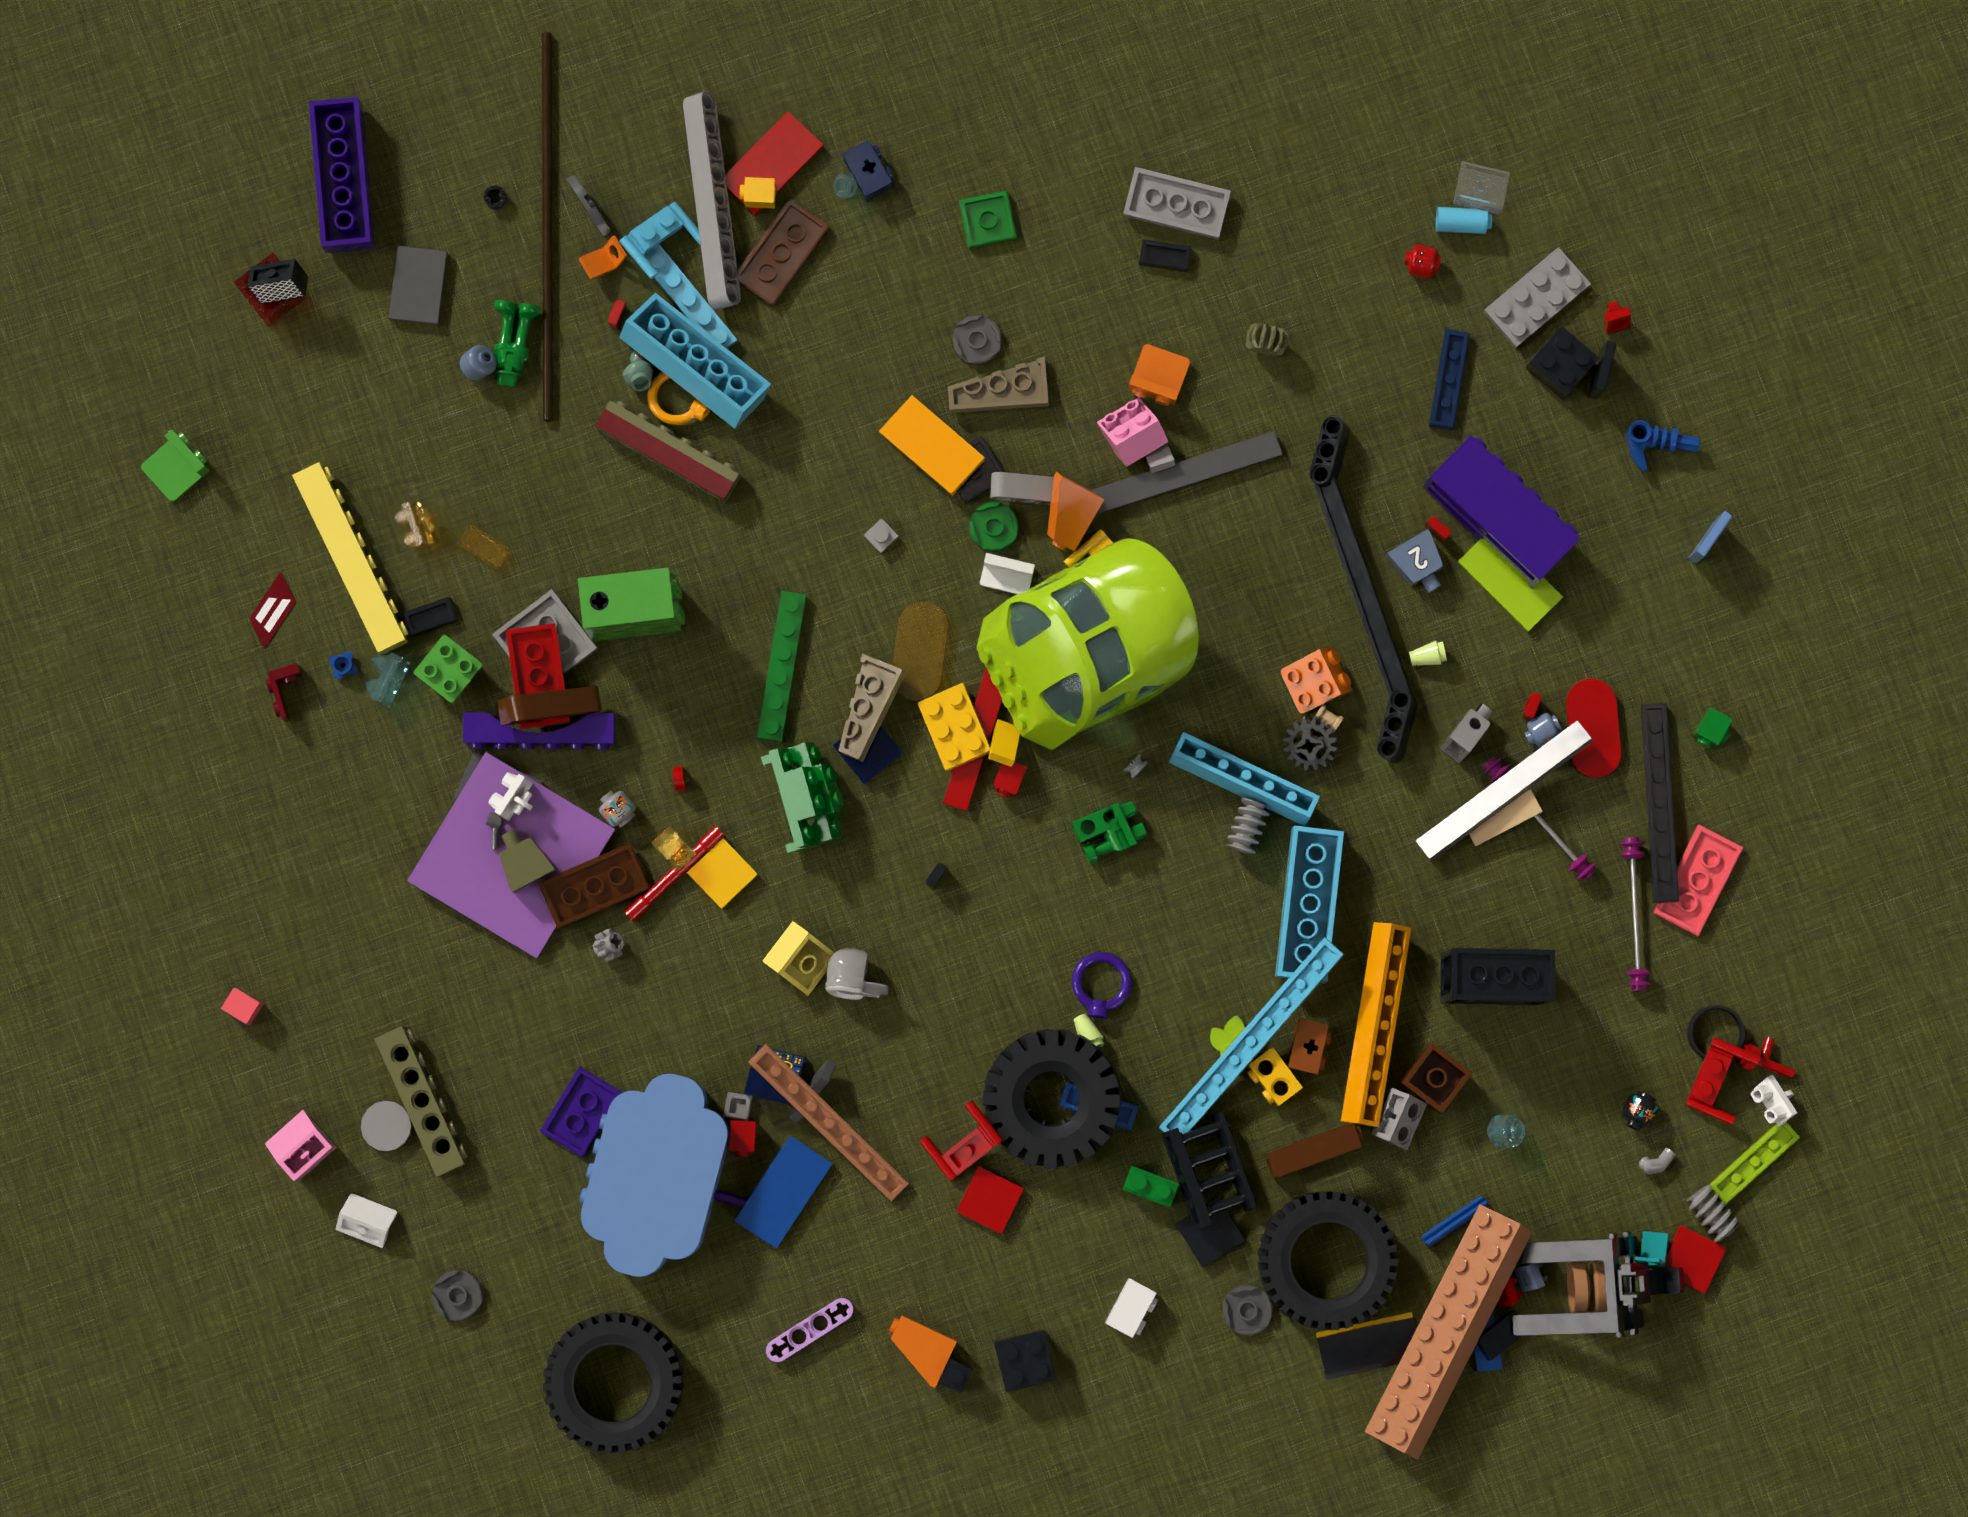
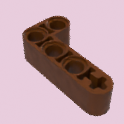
[497,686,602,726]

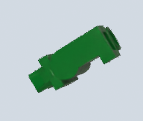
[1070,802,1147,865]

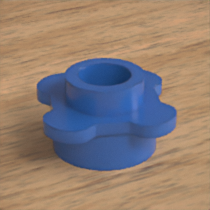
[329,651,357,679]

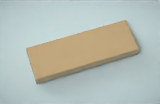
[1469,789,1543,846]

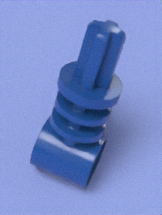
[1625,420,1700,471]

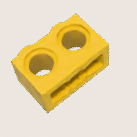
[1247,1047,1303,1106]

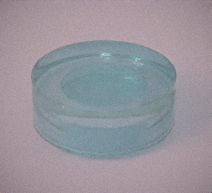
[834,173,857,198]

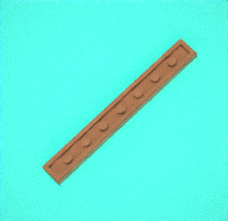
[748,1044,909,1202]

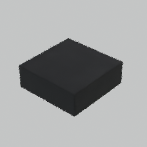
[926,862,948,889]

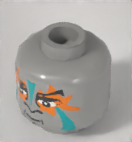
[599,790,636,828]

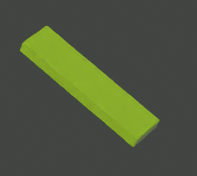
[1709,1122,1800,1205]

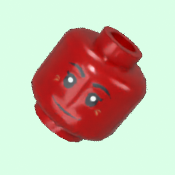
[1404,244,1442,279]

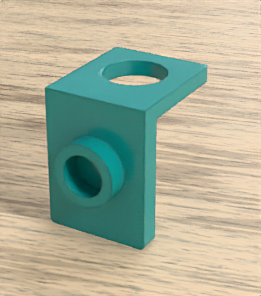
[1635,1231,1669,1268]

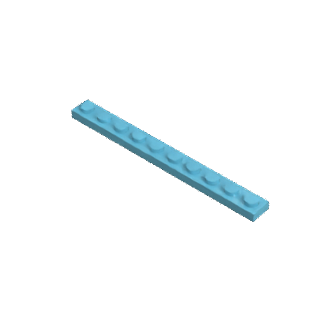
[1159,938,1345,1134]

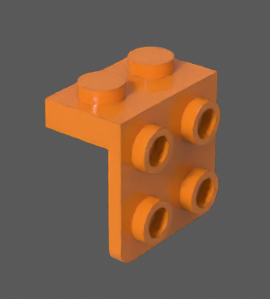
[1128,344,1190,406]
[1281,646,1353,714]

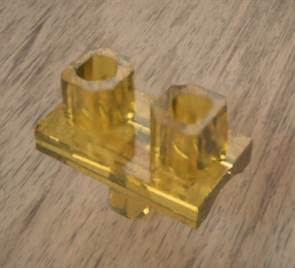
[395,501,439,547]

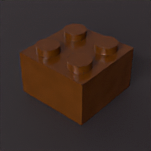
[1399,1042,1472,1114]

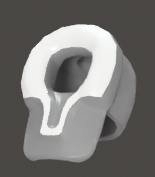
[825,948,889,1000]

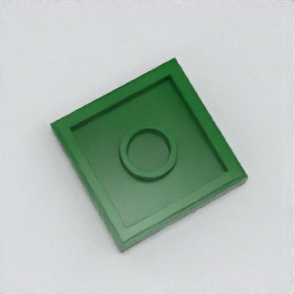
[959,190,1017,249]

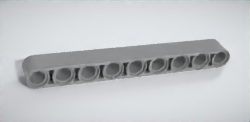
[683,91,741,310]

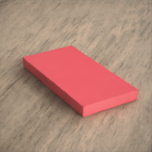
[1653,825,1744,937]

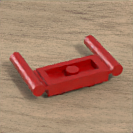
[1685,1037,1762,1126]
[919,1100,1003,1181]

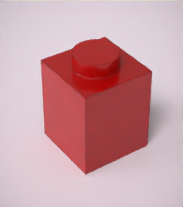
[993,762,1027,799]
[729,1120,757,1157]

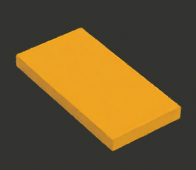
[879,395,986,496]

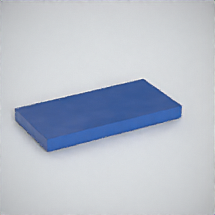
[734,1136,832,1248]

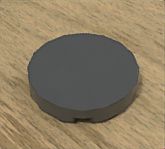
[952,315,1002,365]
[432,1270,483,1321]
[1222,1285,1273,1336]

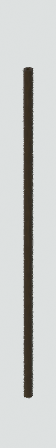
[542,32,553,421]

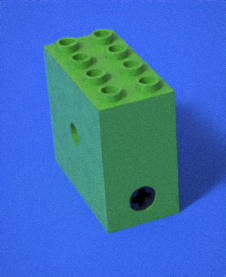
[578,567,685,642]

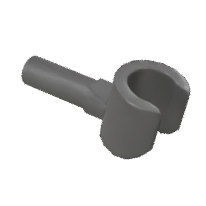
[486,812,503,849]

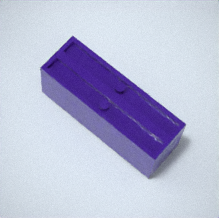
[1423,435,1580,589]

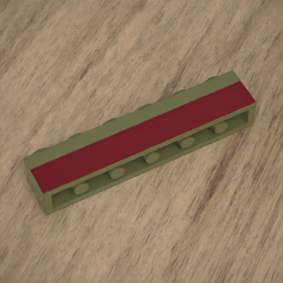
[595,400,740,503]

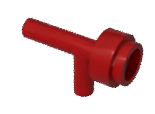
[1736,1037,1795,1079]

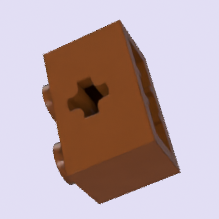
[1287,1018,1332,1075]

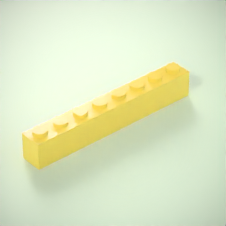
[292,462,409,656]

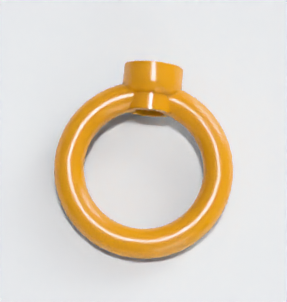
[647,372,710,425]

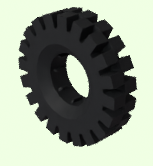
[983,1029,1121,1169]

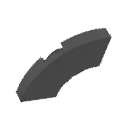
[566,175,611,237]
[789,1059,836,1123]

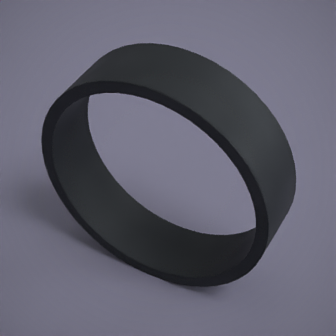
[1687,1005,1745,1059]

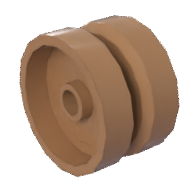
[1567,1260,1607,1313]

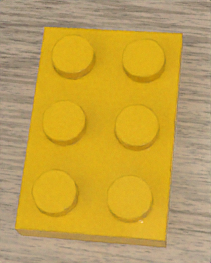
[917,683,990,772]

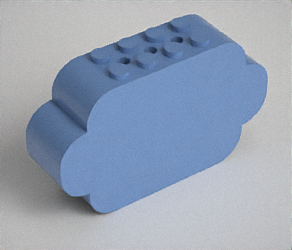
[579,1074,730,1277]

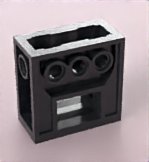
[1440,948,1555,1005]

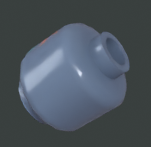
[460,345,497,381]
[1525,713,1563,749]

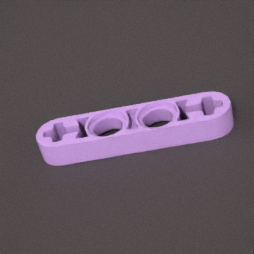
[766,1298,853,1362]

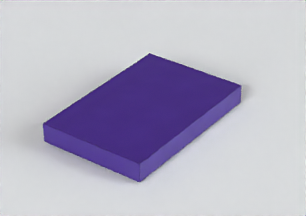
[540,1066,623,1158]

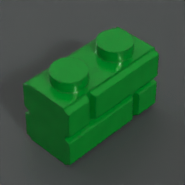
[1122,1166,1179,1208]

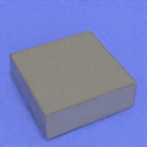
[1145,443,1175,473]
[723,1092,753,1121]

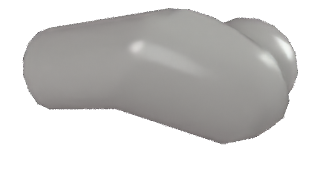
[1639,1147,1676,1174]

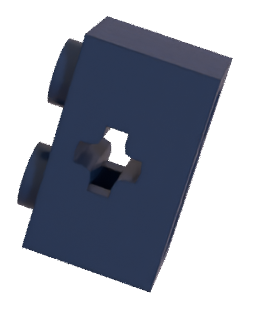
[842,140,894,202]

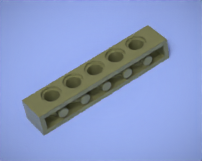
[374,1026,468,1177]

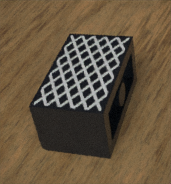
[247,259,309,304]

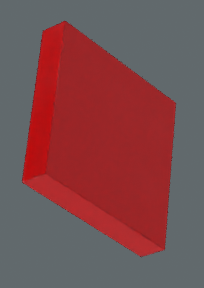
[956,1166,1024,1234]
[1665,1225,1727,1294]

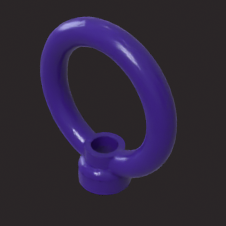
[1072,952,1132,1018]

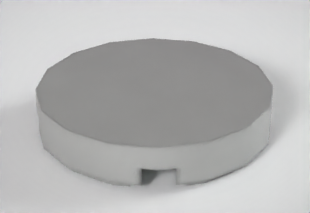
[361,1101,412,1151]

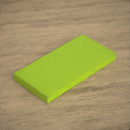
[1457,538,1563,632]

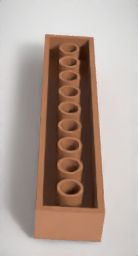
[1365,1204,1533,1460]

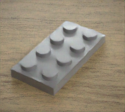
[1123,167,1231,240]
[1483,247,1591,349]

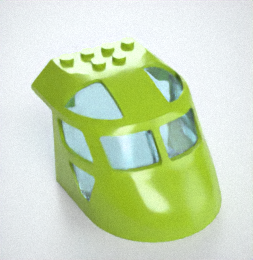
[976,538,1199,750]

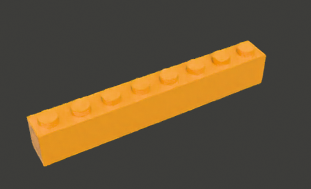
[1341,922,1412,1127]

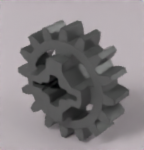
[1283,716,1338,771]

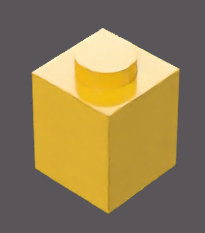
[740,177,776,209]

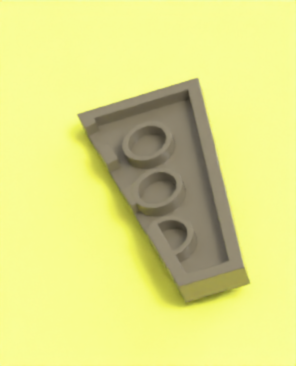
[948,356,1049,413]
[839,653,906,762]

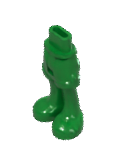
[494,300,541,388]

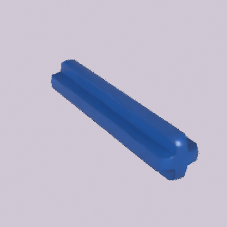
[1422,1196,1489,1247]

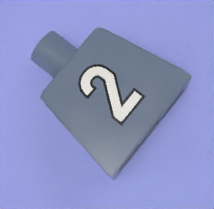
[1385,529,1443,593]

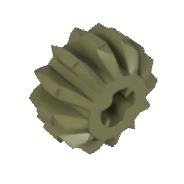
[1246,323,1288,356]

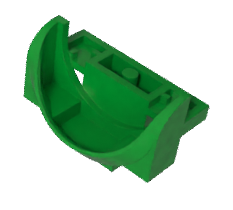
[761,742,844,853]

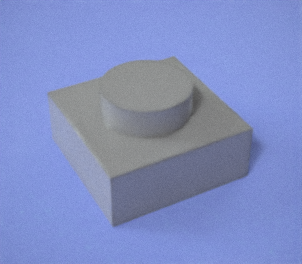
[864,518,899,554]

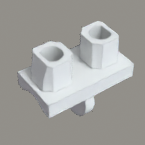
[488,772,533,821]
[1751,1075,1797,1127]

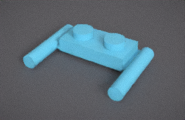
[619,201,701,279]

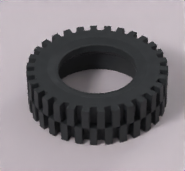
[1257,1191,1398,1330]
[543,1312,684,1454]

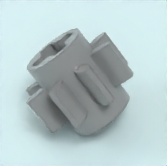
[593,928,624,962]

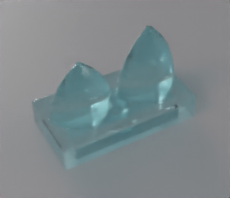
[365,653,411,708]

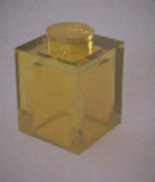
[651,826,696,871]

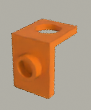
[578,235,627,280]

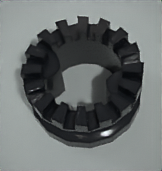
[484,185,507,210]

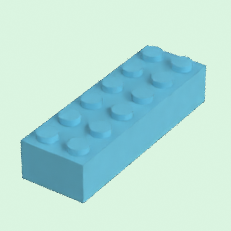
[619,293,771,429]
[1275,826,1344,983]

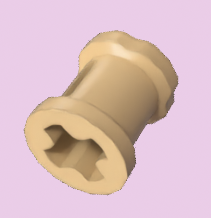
[1315,704,1344,735]

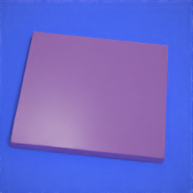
[407,752,615,958]

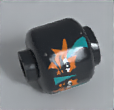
[1622,1091,1659,1131]

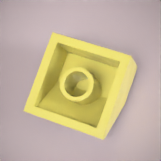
[763,921,834,996]

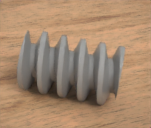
[1226,798,1269,854]
[1687,1185,1739,1243]

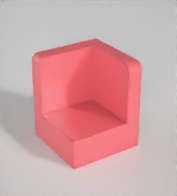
[221,988,264,1025]

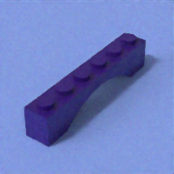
[463,712,616,750]

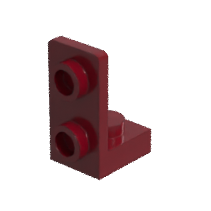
[266,663,303,722]

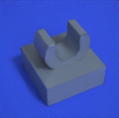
[1514,1263,1548,1292]

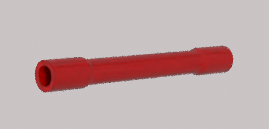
[624,826,725,922]

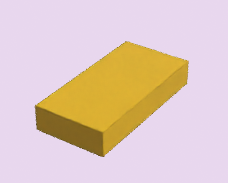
[988,719,1020,767]

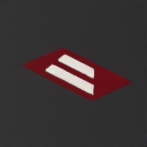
[249,571,296,649]

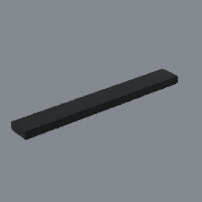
[1641,703,1679,903]

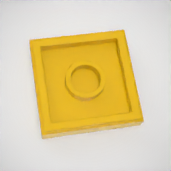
[687,838,758,909]

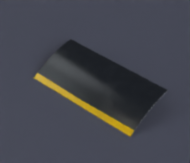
[1316,1312,1416,1379]

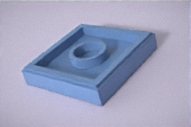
[1688,511,1732,564]

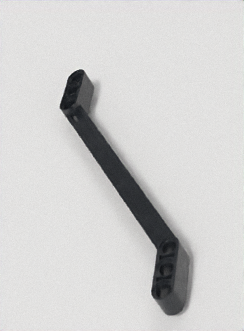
[1309,415,1418,763]

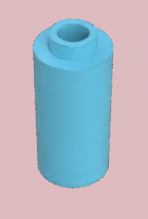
[1436,207,1492,234]

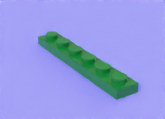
[757,591,806,742]

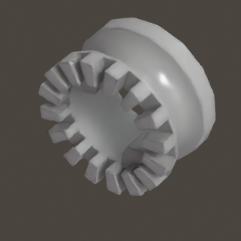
[1124,754,1148,779]

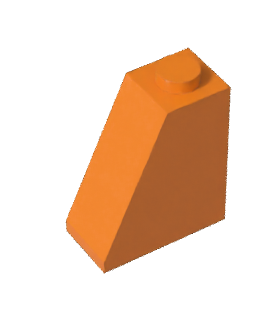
[1047,472,1104,551]
[889,1315,957,1388]

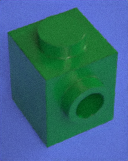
[1692,707,1733,749]

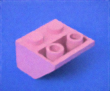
[1097,397,1168,467]
[265,1110,337,1181]

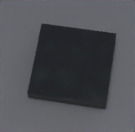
[1588,341,1617,400]
[957,435,1004,504]
[1175,1197,1245,1267]

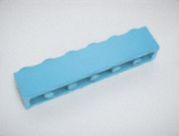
[1169,732,1320,826]

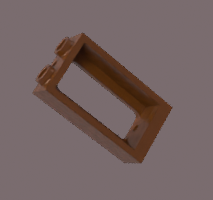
[1264,1123,1364,1178]

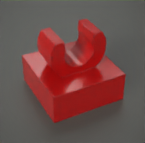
[1603,301,1631,334]
[1496,1277,1523,1308]

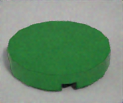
[969,502,1019,552]

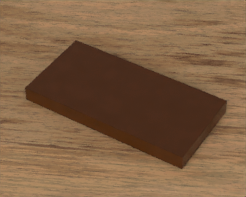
[737,199,830,307]
[538,843,650,929]

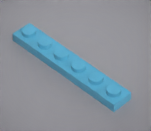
[643,244,738,349]

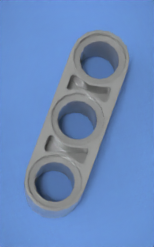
[990,472,1054,505]

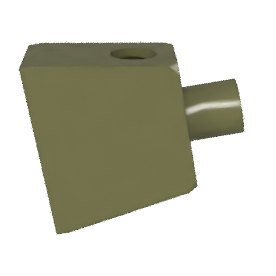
[499,829,556,893]

